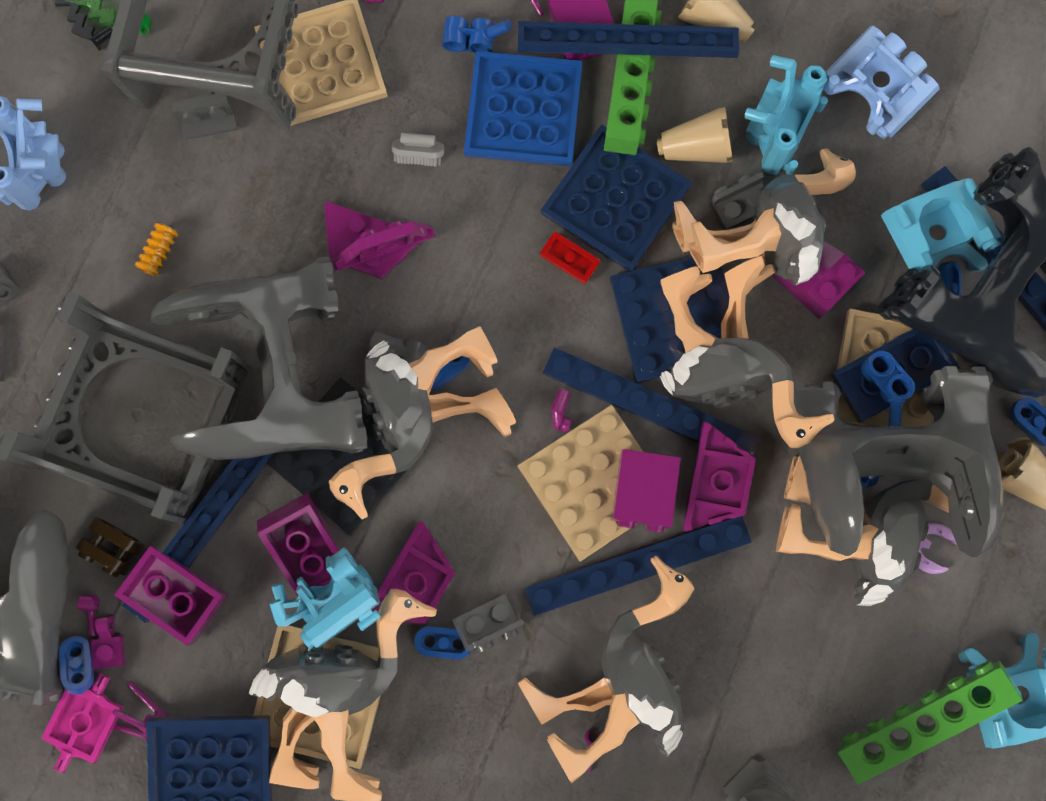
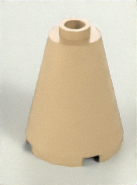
[678,0,755,43]
[657,107,733,163]
[997,437,1046,510]

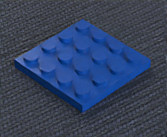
[464,51,582,167]

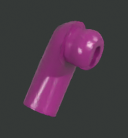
[551,389,572,433]

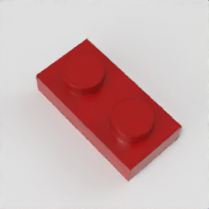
[539,231,601,285]

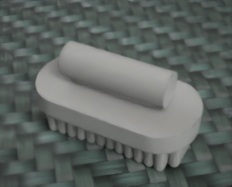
[392,132,444,167]

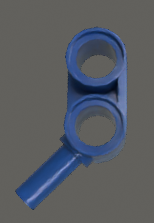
[442,16,513,53]
[861,351,915,426]

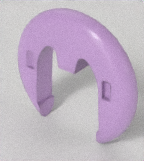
[918,522,957,574]

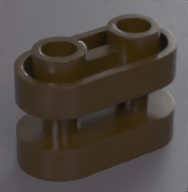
[76,516,144,577]

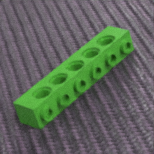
[604,0,662,155]
[838,660,1023,785]

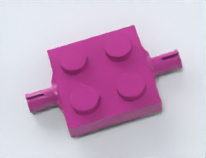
[41,673,124,773]

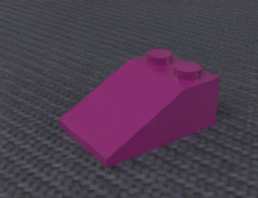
[764,241,865,319]
[257,493,340,597]
[114,546,229,646]

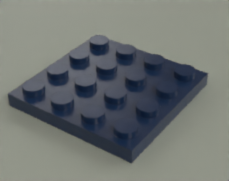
[540,124,693,271]
[610,257,730,383]
[146,715,272,801]

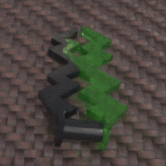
[55,0,116,51]

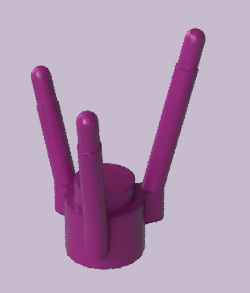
[112,682,169,740]

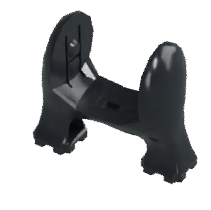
[878,147,1046,398]

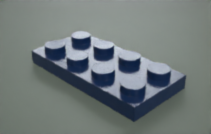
[830,329,961,424]

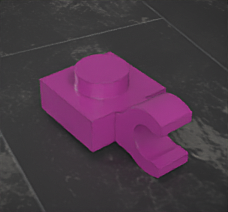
[91,616,126,670]

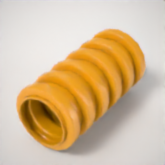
[135,223,178,276]

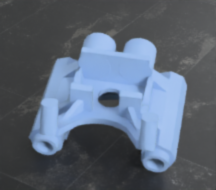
[823,26,940,139]
[0,96,66,211]

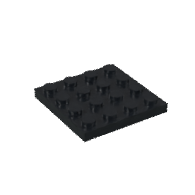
[267,377,425,536]

